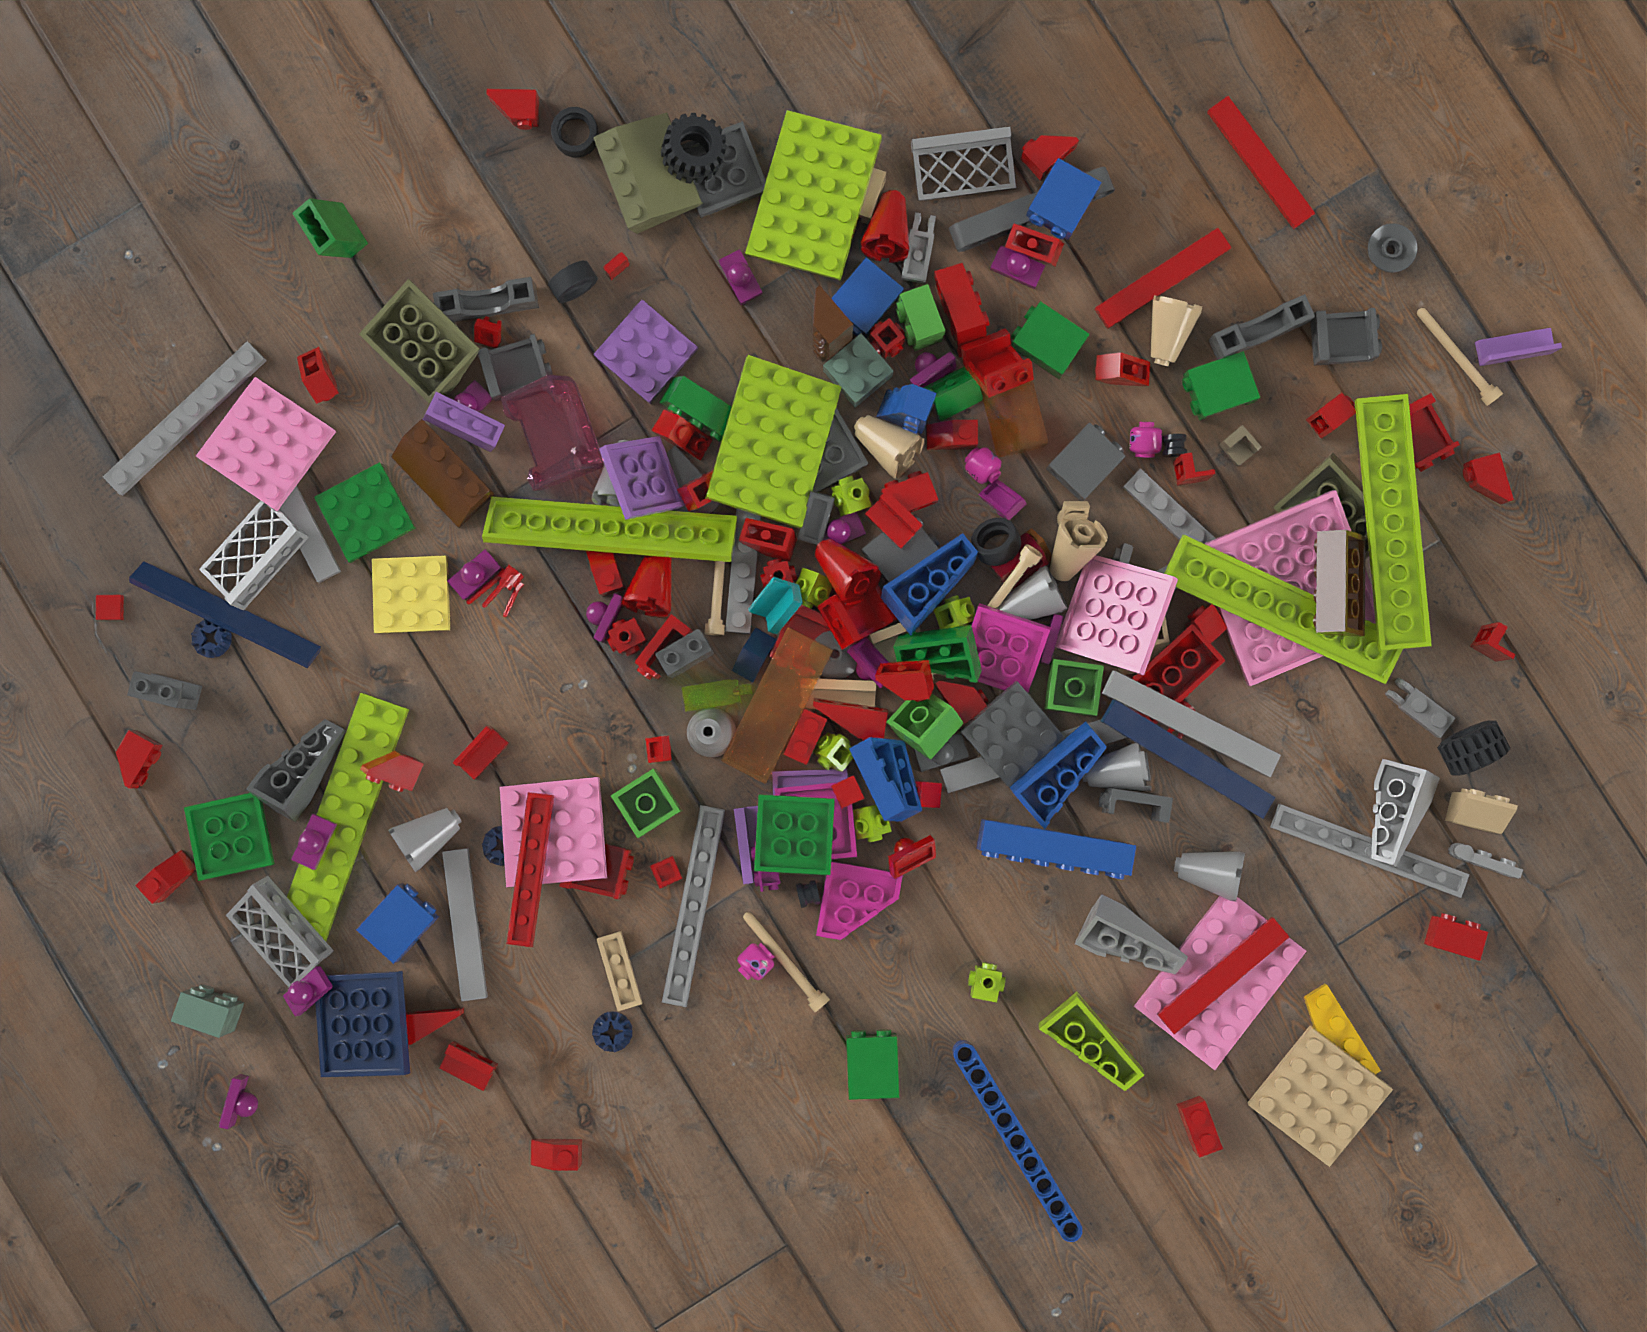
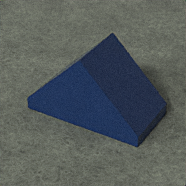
[732,628,777,683]

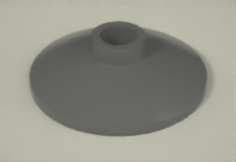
[1367,223,1418,273]
[809,631,857,680]

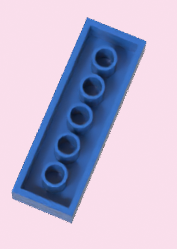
[976,819,1136,879]

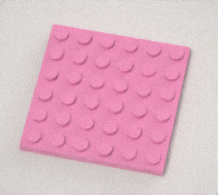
[1205,490,1376,686]

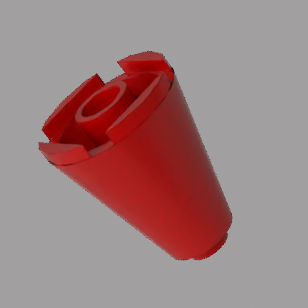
[861,190,910,263]
[815,539,881,605]
[622,555,672,618]

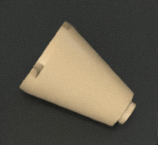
[1151,295,1202,367]
[854,415,924,478]
[1049,512,1108,581]

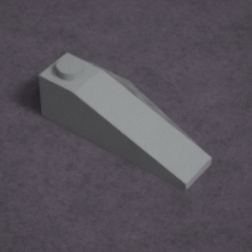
[1371,759,1440,866]
[1075,894,1188,974]

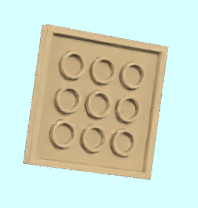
[1247,1026,1393,1167]

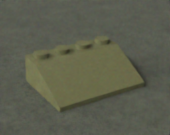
[593,113,702,234]
[359,279,480,404]
[1273,453,1369,559]

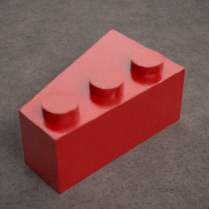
[934,262,989,357]

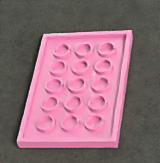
[1134,896,1306,1070]

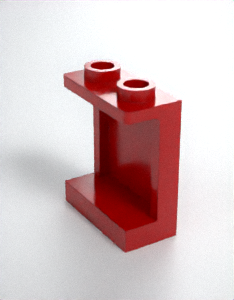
[961,328,1034,398]
[1409,393,1460,472]
[817,585,897,650]
[769,605,831,678]
[634,614,693,680]
[559,844,634,900]

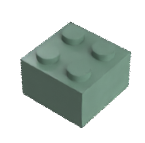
[823,334,893,408]
[171,984,245,1038]

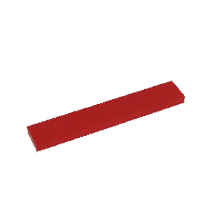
[1207,96,1315,230]
[1094,228,1232,329]
[506,792,554,947]
[1157,917,1289,1035]

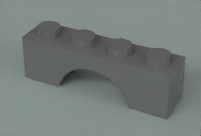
[433,277,539,322]
[1208,294,1315,360]

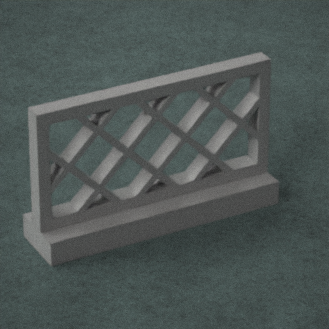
[911,127,1016,201]
[199,501,309,611]
[226,876,333,987]

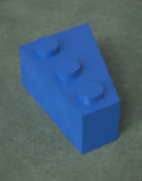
[876,384,936,434]
[849,737,922,822]

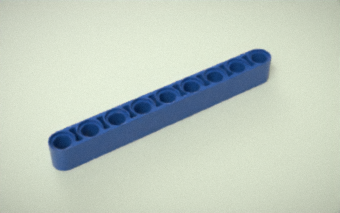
[952,1040,1082,1242]

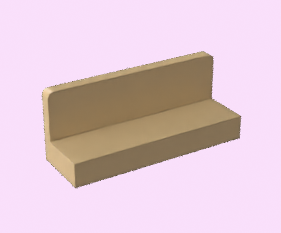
[800,678,876,710]

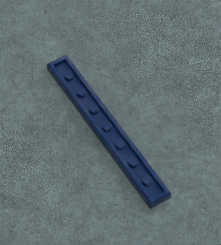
[129,561,321,669]
[1101,699,1276,819]

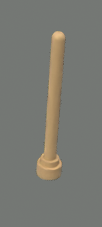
[1417,308,1503,406]
[987,544,1042,609]
[704,561,725,636]
[743,912,830,1012]

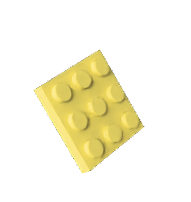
[372,556,450,634]

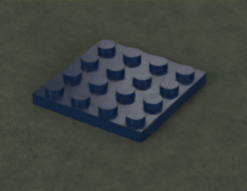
[315,971,410,1077]

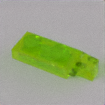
[682,679,753,712]

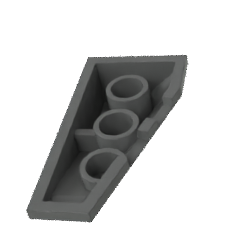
[246,719,346,822]

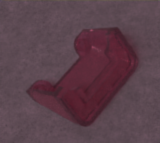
[501,375,604,491]

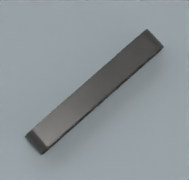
[949,167,1115,252]

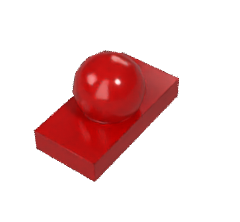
[888,835,936,879]

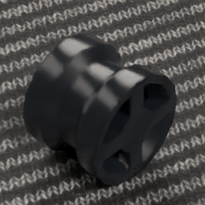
[1162,434,1188,458]
[796,880,821,908]

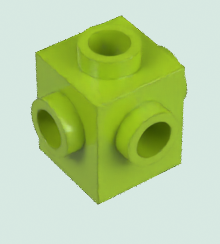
[832,476,871,516]
[795,568,833,609]
[934,595,976,629]
[813,732,853,772]
[853,804,892,842]
[968,962,1006,1003]

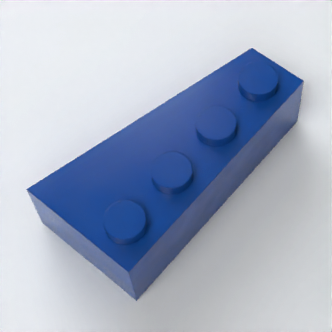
[881,533,978,635]
[1010,721,1107,830]

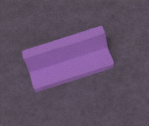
[1475,328,1562,366]
[423,392,505,452]
[734,806,758,884]

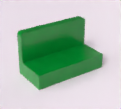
[923,367,983,421]

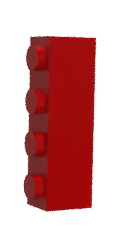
[1127,623,1226,724]

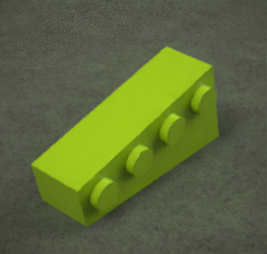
[1039,992,1144,1091]

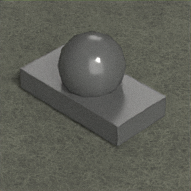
[797,491,835,545]
[913,733,969,772]

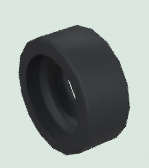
[551,107,599,158]
[548,260,598,303]
[971,517,1021,566]

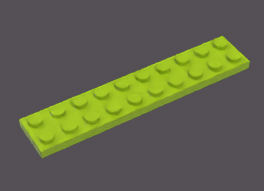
[1355,394,1432,651]
[482,497,737,562]
[1164,535,1403,684]
[276,693,409,941]

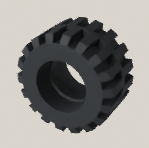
[661,113,727,184]
[1437,720,1511,776]

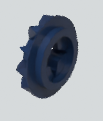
[191,619,232,658]
[482,826,505,866]
[592,1011,633,1052]

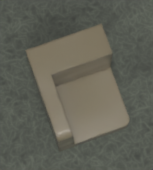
[1219,425,1262,466]

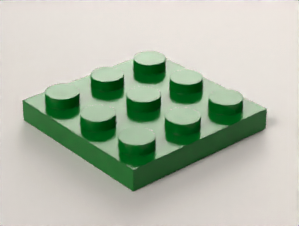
[314,462,416,563]
[184,793,275,881]
[754,794,835,875]

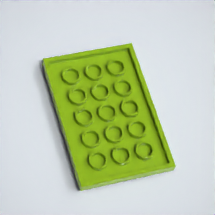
[745,110,882,281]
[706,355,841,529]

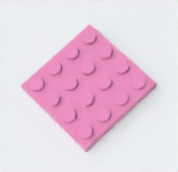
[196,377,336,511]
[1055,555,1178,675]
[500,777,607,887]

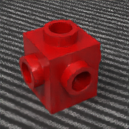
[869,318,905,359]
[760,558,798,588]
[607,618,648,656]

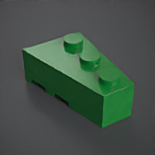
[659,376,732,443]
[893,625,982,683]

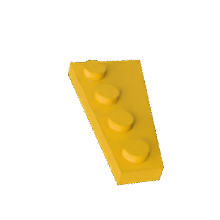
[1304,984,1381,1074]

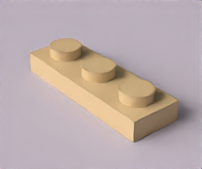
[597,931,643,1011]

